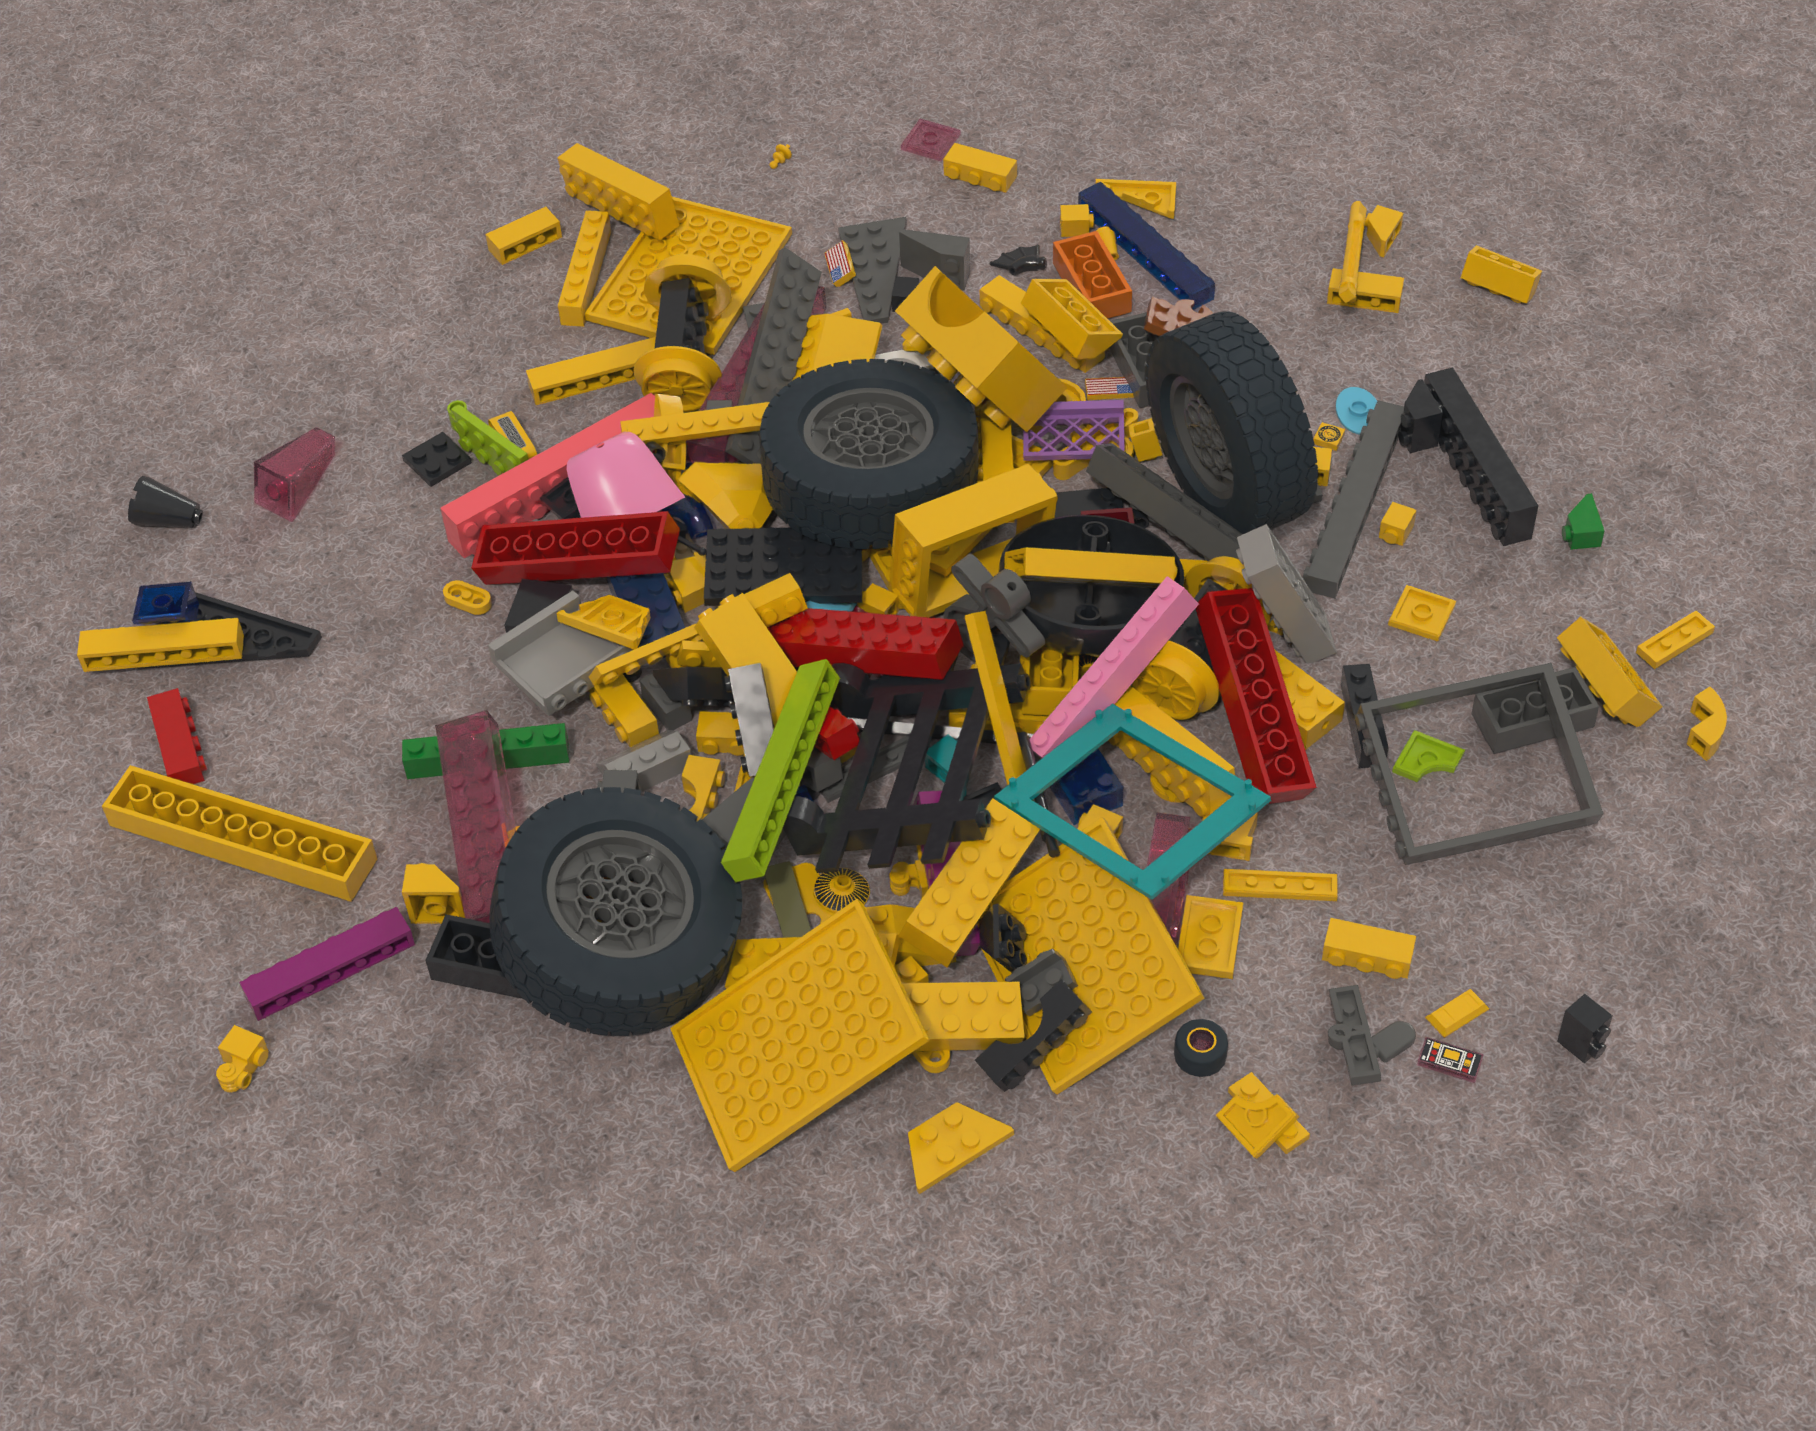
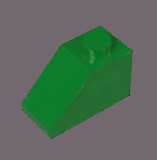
[1562,493,1605,550]

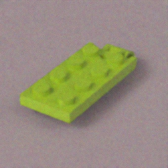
[447,400,529,475]

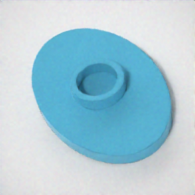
[1336,387,1377,435]

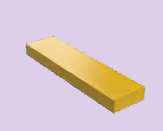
[1223,869,1337,901]

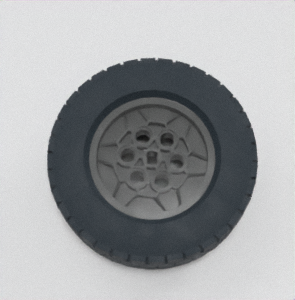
[1145,311,1318,534]
[759,359,979,549]
[489,787,743,1036]

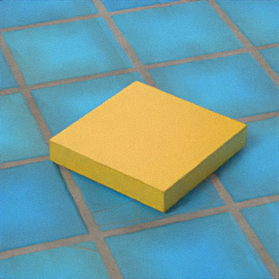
[1388,585,1456,641]

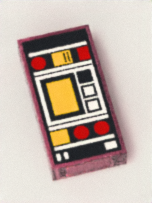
[1417,1037,1484,1083]

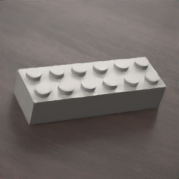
[1236,524,1337,663]

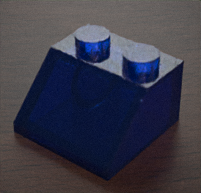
[132,581,199,626]

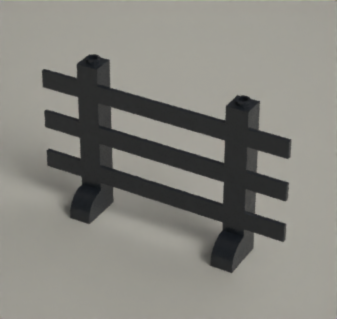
[783,634,1031,873]

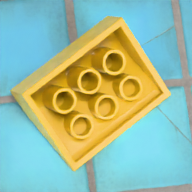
[793,314,882,380]

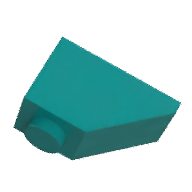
[925,734,967,796]

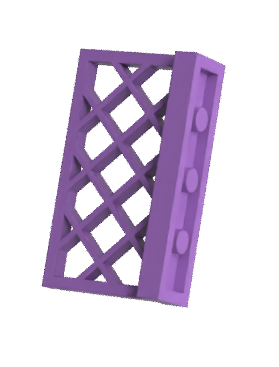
[1023,400,1124,461]

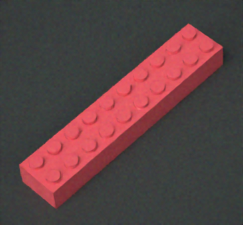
[440,393,655,558]

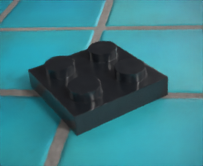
[402,432,472,487]

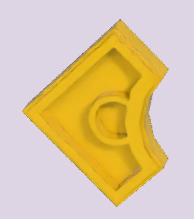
[1216,1094,1300,1159]

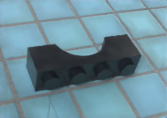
[975,979,1092,1092]

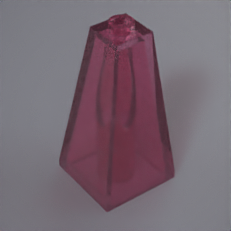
[254,427,335,522]

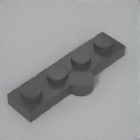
[1328,985,1381,1086]

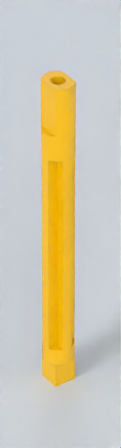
[1338,201,1367,303]

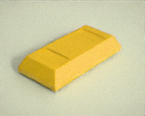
[1425,989,1489,1038]

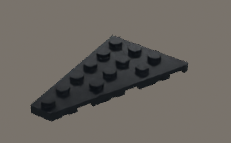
[137,589,322,669]

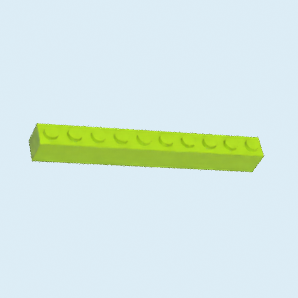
[721,659,840,882]

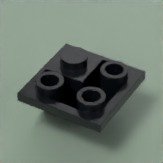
[979,904,1027,973]

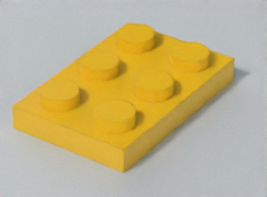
[1178,895,1243,979]

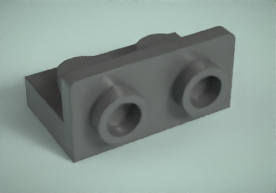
[1005,949,1078,1017]

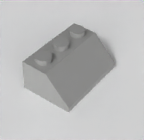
[596,730,691,792]

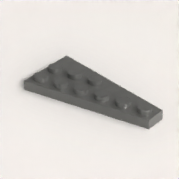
[838,217,906,324]

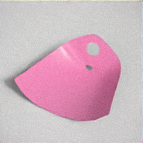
[567,432,685,518]

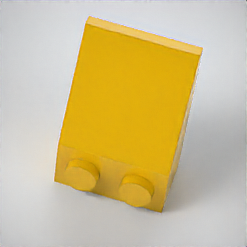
[865,904,956,966]

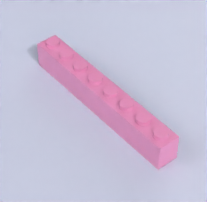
[1029,576,1199,759]

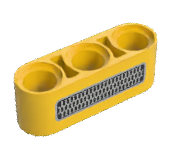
[488,411,537,459]

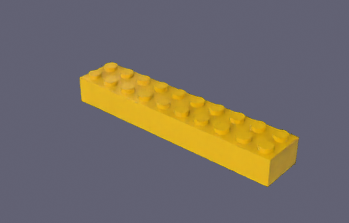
[102,765,377,902]

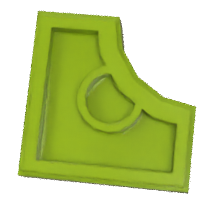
[1392,730,1465,782]

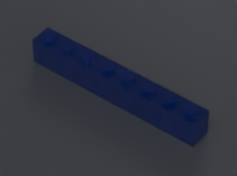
[1078,182,1215,310]

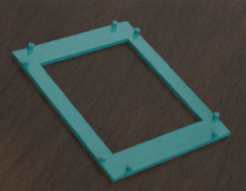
[994,703,1271,900]

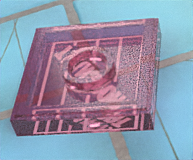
[901,118,961,162]

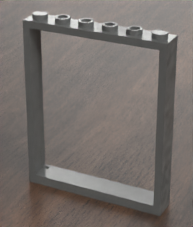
[1355,663,1603,865]

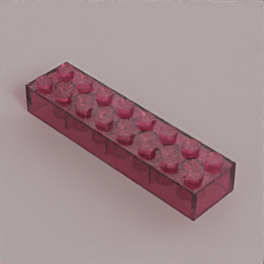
[435,710,516,923]

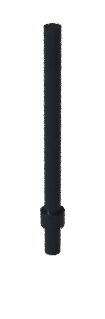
[1017,732,1060,858]

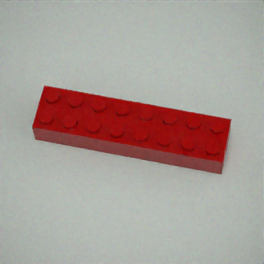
[471,511,680,585]
[1195,588,1317,804]
[767,608,964,680]

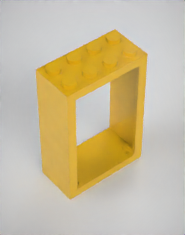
[889,464,1058,618]

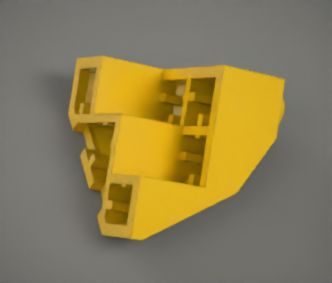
[677,462,773,529]

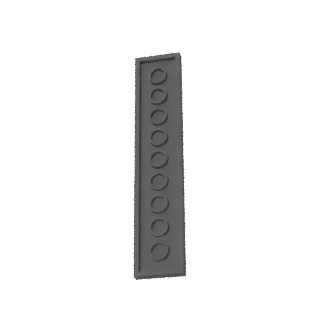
[725,247,822,464]

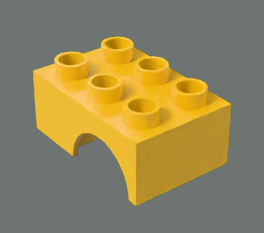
[895,266,1068,432]

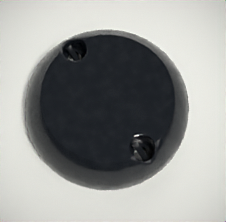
[998,515,1184,658]

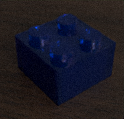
[1050,749,1124,825]

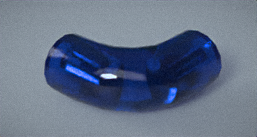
[658,494,714,539]

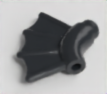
[989,244,1047,276]

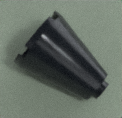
[128,476,203,528]

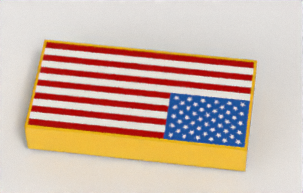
[824,240,856,287]
[1085,377,1134,400]

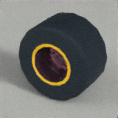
[1174,1019,1228,1077]

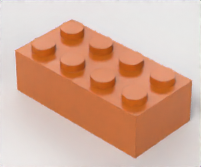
[1053,231,1132,319]

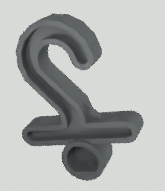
[943,554,1045,663]

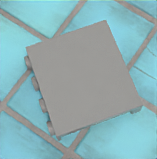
[488,590,632,716]

